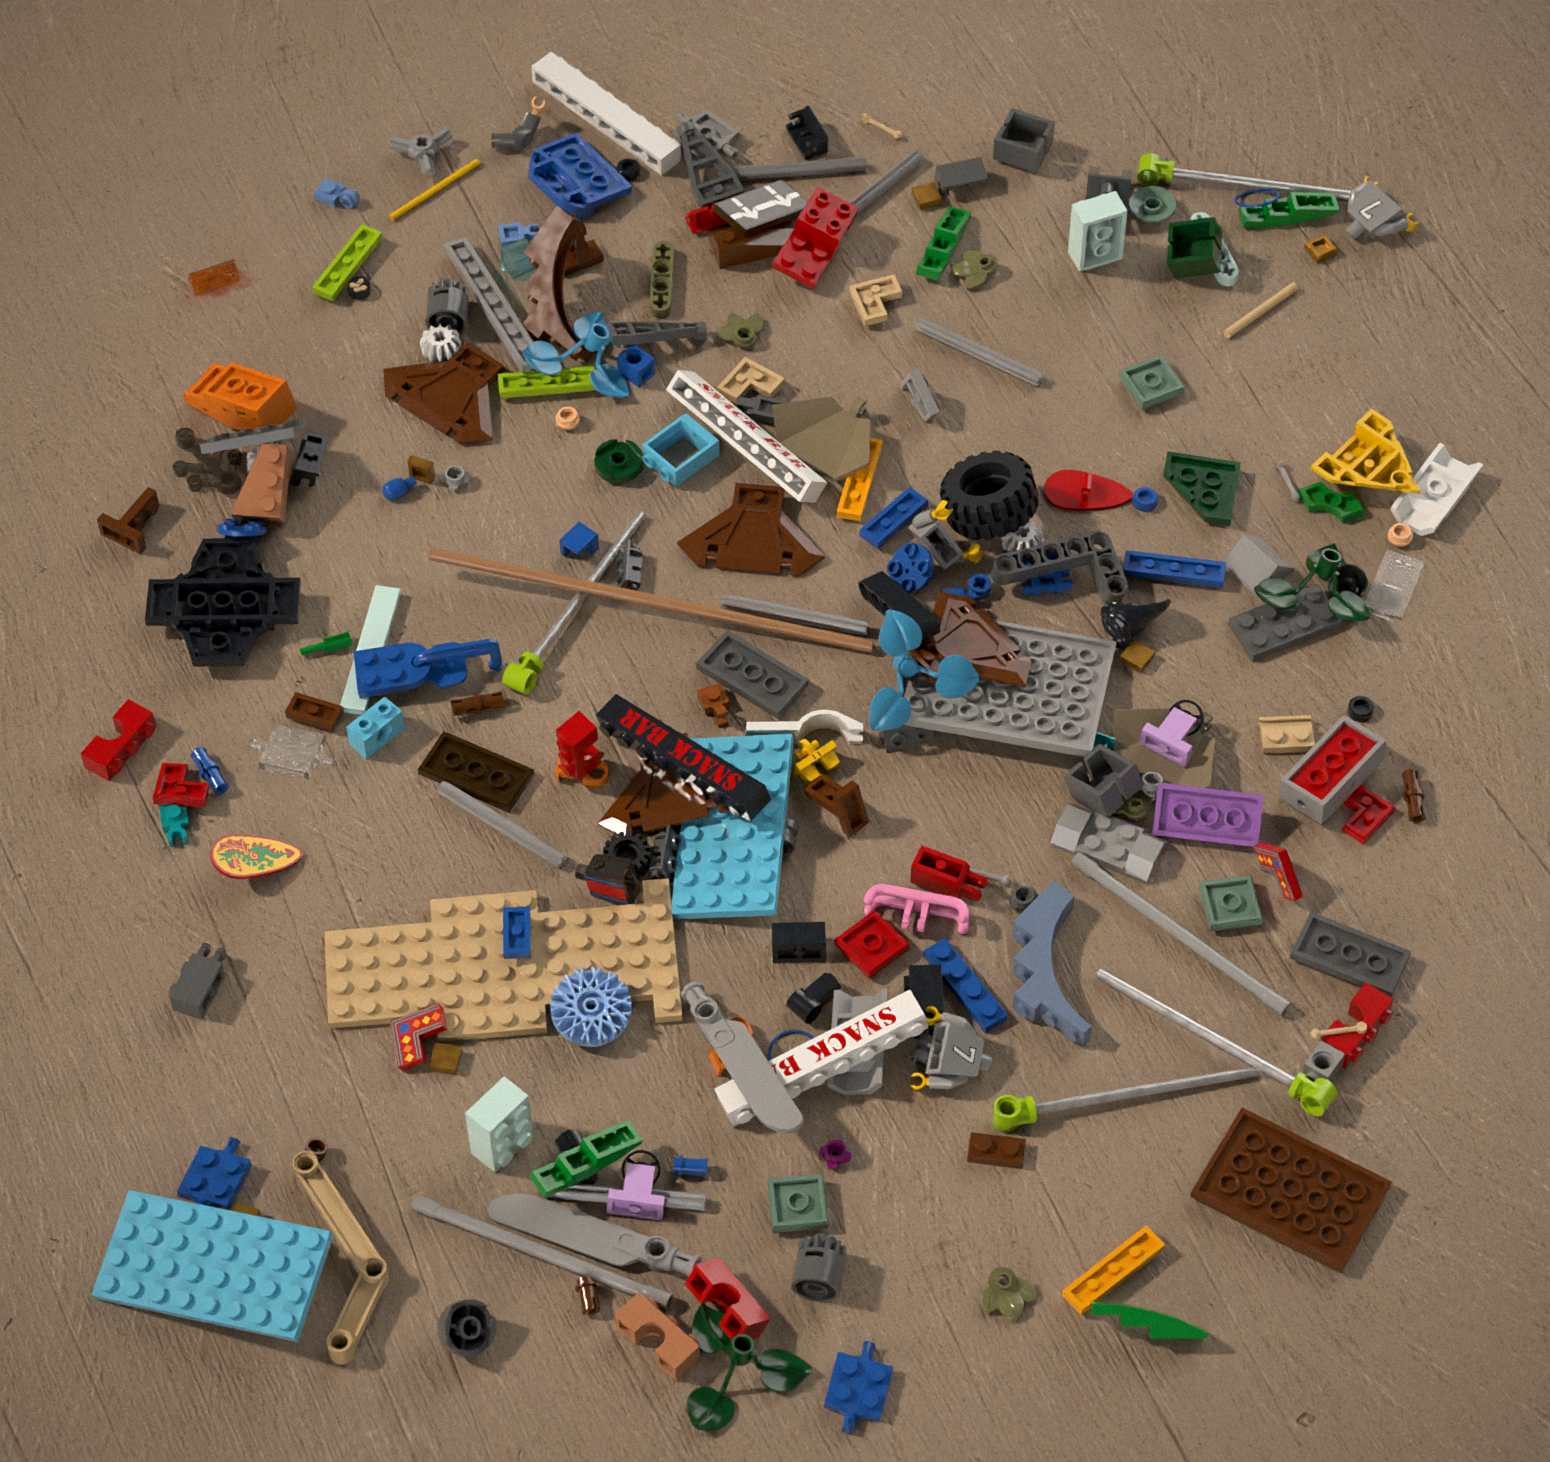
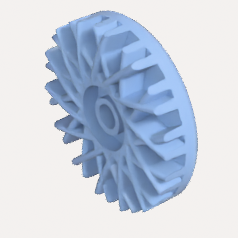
[550,967,632,1047]

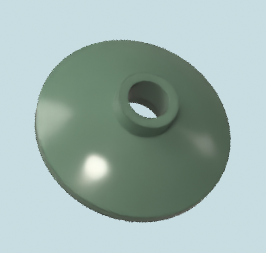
[1129,186,1176,223]

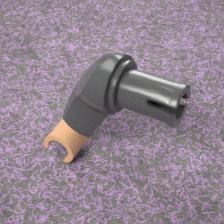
[491,96,546,151]

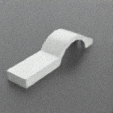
[746,709,863,745]

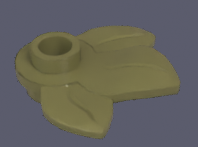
[951,250,998,290]
[716,312,763,348]
[1114,790,1156,822]
[981,1267,1038,1322]

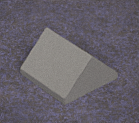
[1224,535,1294,596]

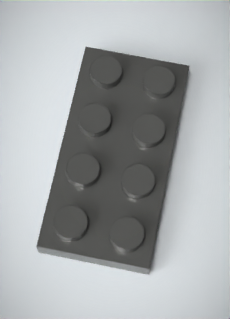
[200,419,310,454]
[1228,584,1343,661]
[696,630,809,719]
[1290,912,1411,997]

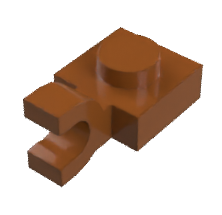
[697,683,730,728]

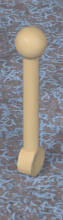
[861,113,902,139]
[1310,1022,1367,1039]

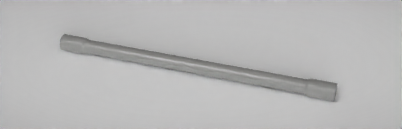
[1071,852,1291,1016]
[411,1194,673,1310]

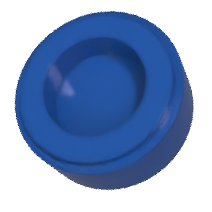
[1133,487,1158,512]

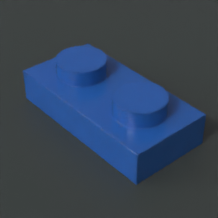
[503,906,531,959]

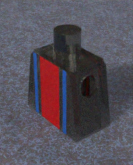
[575,854,641,906]

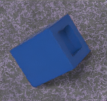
[559,522,599,557]

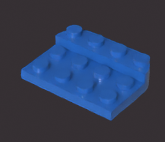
[528,133,632,220]

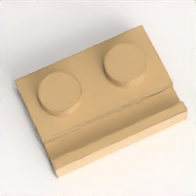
[1258,715,1315,754]

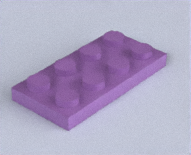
[1152,783,1264,847]

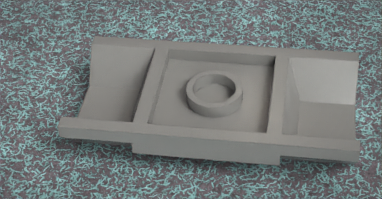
[1050,803,1168,884]
[827,989,888,1095]

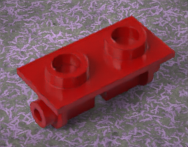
[684,205,728,234]

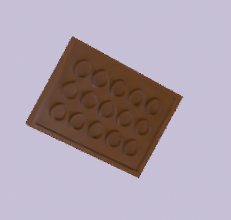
[1190,1107,1392,1273]

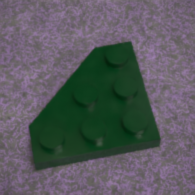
[1163,451,1241,526]

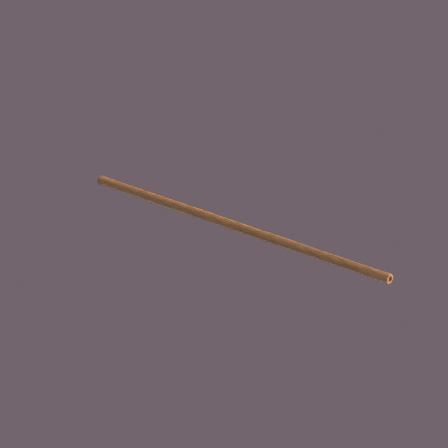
[429,548,874,653]

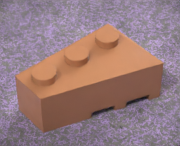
[230,443,292,524]

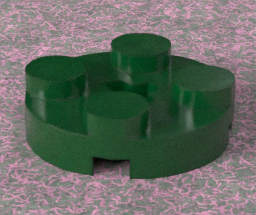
[594,439,643,486]

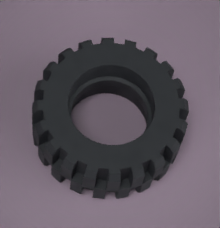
[940,451,1039,540]

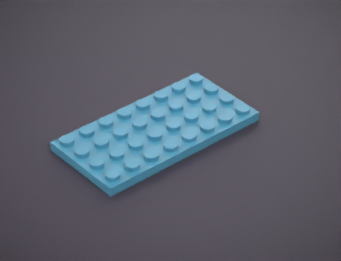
[671,734,794,920]
[91,1190,334,1342]

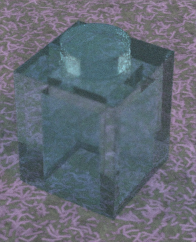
[499,238,537,279]

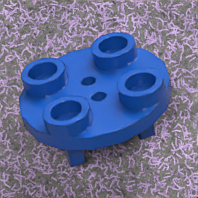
[216,519,266,548]
[887,542,935,593]

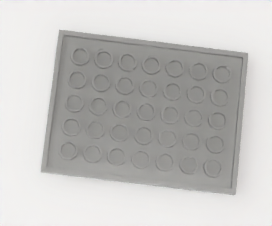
[894,609,1117,757]

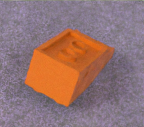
[182,362,297,432]

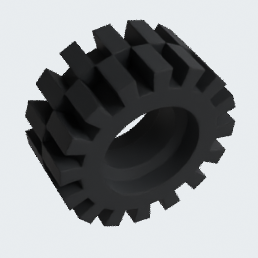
[603,831,651,882]

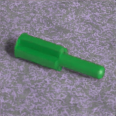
[300,631,352,656]

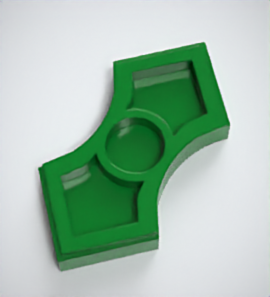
[1298,482,1365,523]

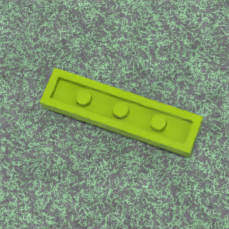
[312,224,383,302]
[498,366,596,399]

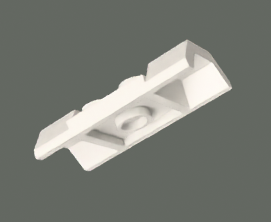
[1390,443,1483,536]

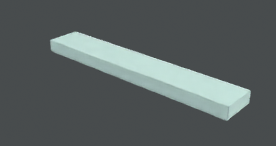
[340,585,401,715]

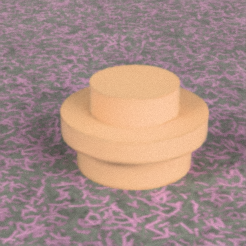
[556,406,580,430]
[1388,523,1413,547]

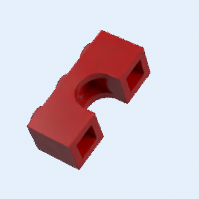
[81,699,156,781]
[556,710,602,782]
[1320,982,1393,1069]
[684,1257,771,1339]

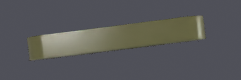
[650,241,674,319]

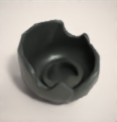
[1328,563,1368,598]

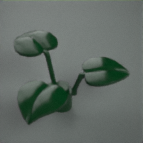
[1254,543,1371,621]
[686,1304,812,1431]

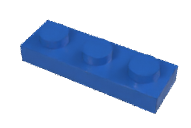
[859,487,928,549]

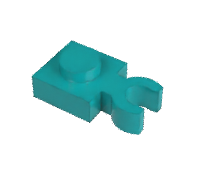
[159,805,189,847]

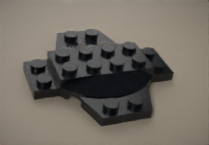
[145,538,301,667]

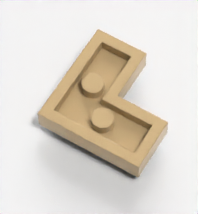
[849,274,902,326]
[717,357,785,404]

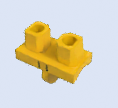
[791,739,840,784]

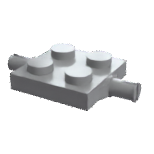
[674,109,739,159]

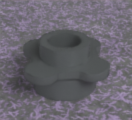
[1009,886,1037,910]

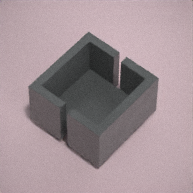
[993,108,1055,172]
[1064,744,1143,818]

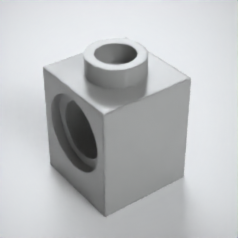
[1303,1040,1345,1082]

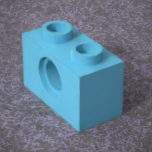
[346,697,405,759]

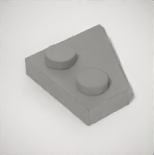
[899,369,940,422]

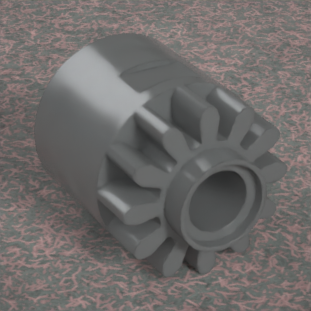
[426,278,469,334]
[791,1234,847,1302]

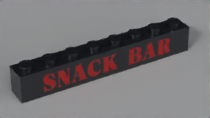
[596,694,771,822]

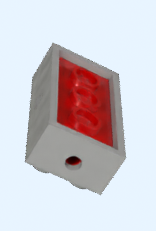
[1280,715,1386,825]

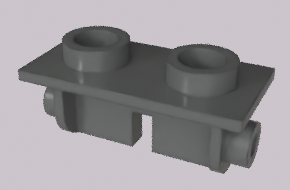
[614,539,643,591]
[879,725,935,753]
[648,825,681,883]

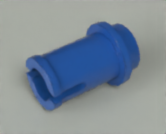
[673,1155,708,1177]

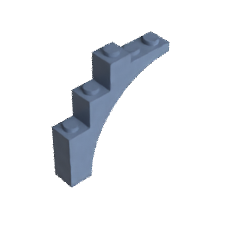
[1012,881,1091,1047]

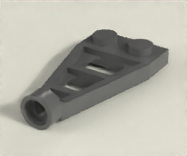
[676,121,744,208]
[607,321,707,348]

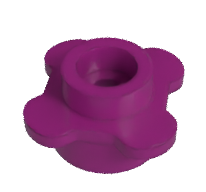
[819,1139,852,1170]

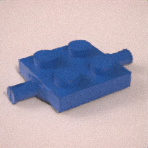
[177,1137,252,1210]
[823,1341,893,1434]

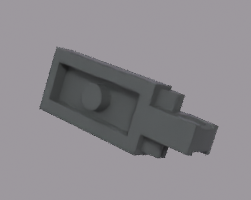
[736,394,791,424]

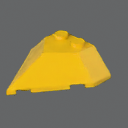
[1310,409,1420,494]

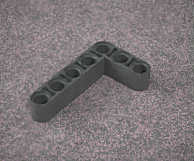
[990,531,1128,604]

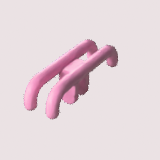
[864,884,969,934]

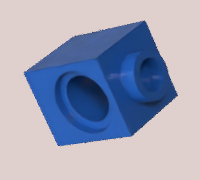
[617,344,655,388]

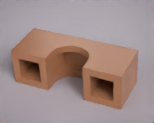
[614,1292,700,1381]

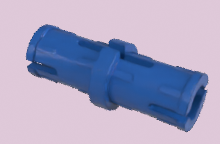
[191,747,229,795]

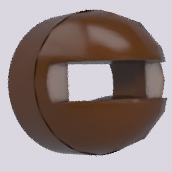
[305,1138,328,1162]

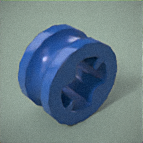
[968,574,991,599]

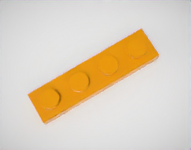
[837,438,883,522]
[1062,1225,1165,1315]

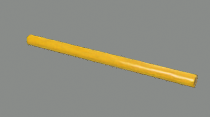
[389,159,480,221]

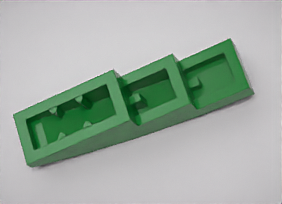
[1238,192,1339,228]
[916,206,971,280]
[530,1120,643,1199]
[1091,1301,1208,1338]

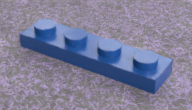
[1123,550,1226,588]
[923,938,1007,1033]

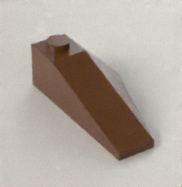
[707,227,794,269]

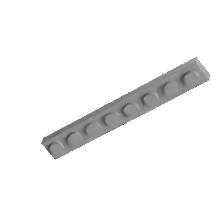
[444,237,533,373]

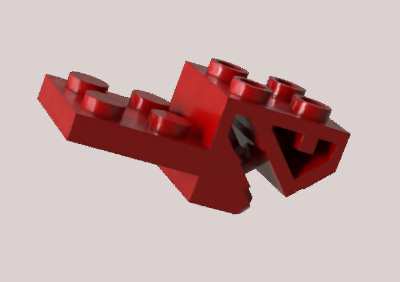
[772,186,859,289]

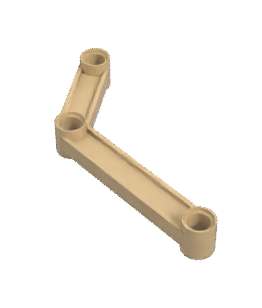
[293,1151,389,1365]

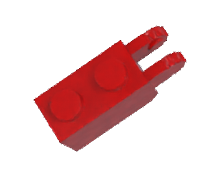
[910,845,989,902]

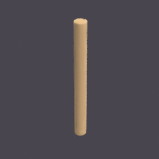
[1224,282,1298,338]

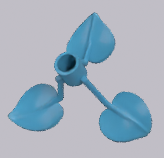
[523,312,629,398]
[869,610,979,731]

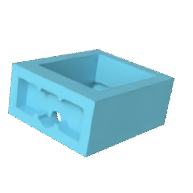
[642,413,720,488]

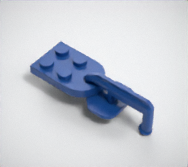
[353,639,503,698]

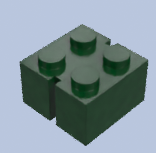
[1167,217,1223,278]

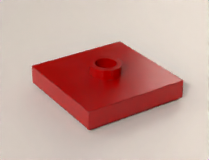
[834,910,910,979]

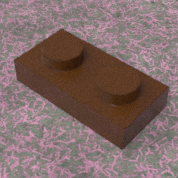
[285,692,343,732]
[967,1132,1026,1169]

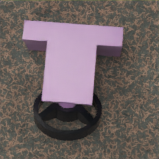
[1140,700,1204,768]
[606,1150,665,1221]

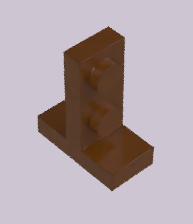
[564,214,604,276]
[97,487,160,555]
[803,774,869,837]

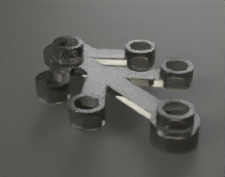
[173,428,243,495]

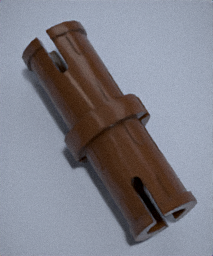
[450,691,504,716]
[1402,769,1426,823]

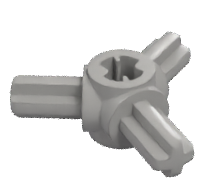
[389,128,453,178]

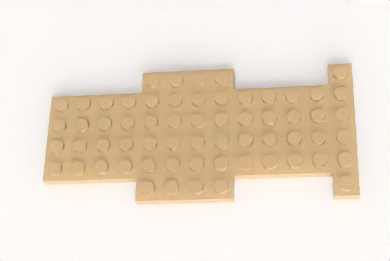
[325,879,682,1043]

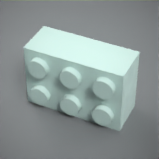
[1068,191,1127,272]
[465,1076,533,1173]

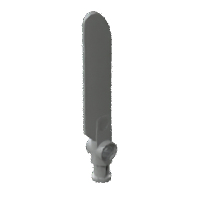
[681,981,804,1134]
[487,1193,702,1277]

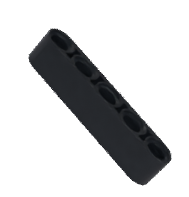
[858,571,940,642]

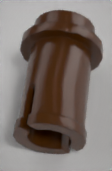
[575,1277,600,1316]

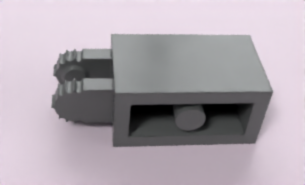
[169,942,226,1020]

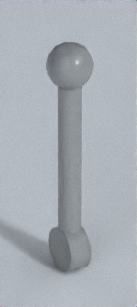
[1276,460,1301,502]
[970,868,1011,885]

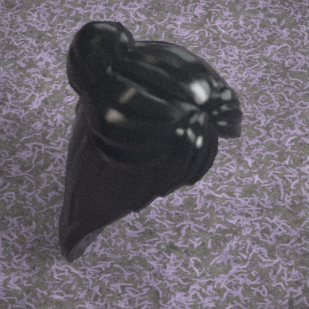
[1100,599,1171,649]

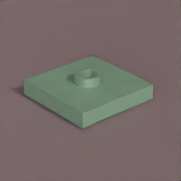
[1119,355,1185,410]
[1198,875,1263,932]
[767,1174,828,1233]

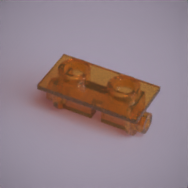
[188,259,240,296]

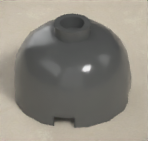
[437,1299,496,1357]

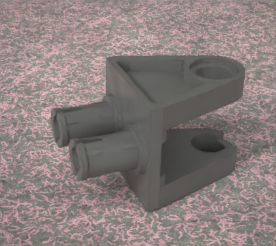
[1086,166,1132,210]

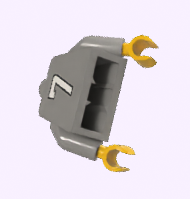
[1345,176,1419,240]
[909,500,985,570]
[910,1006,992,1090]

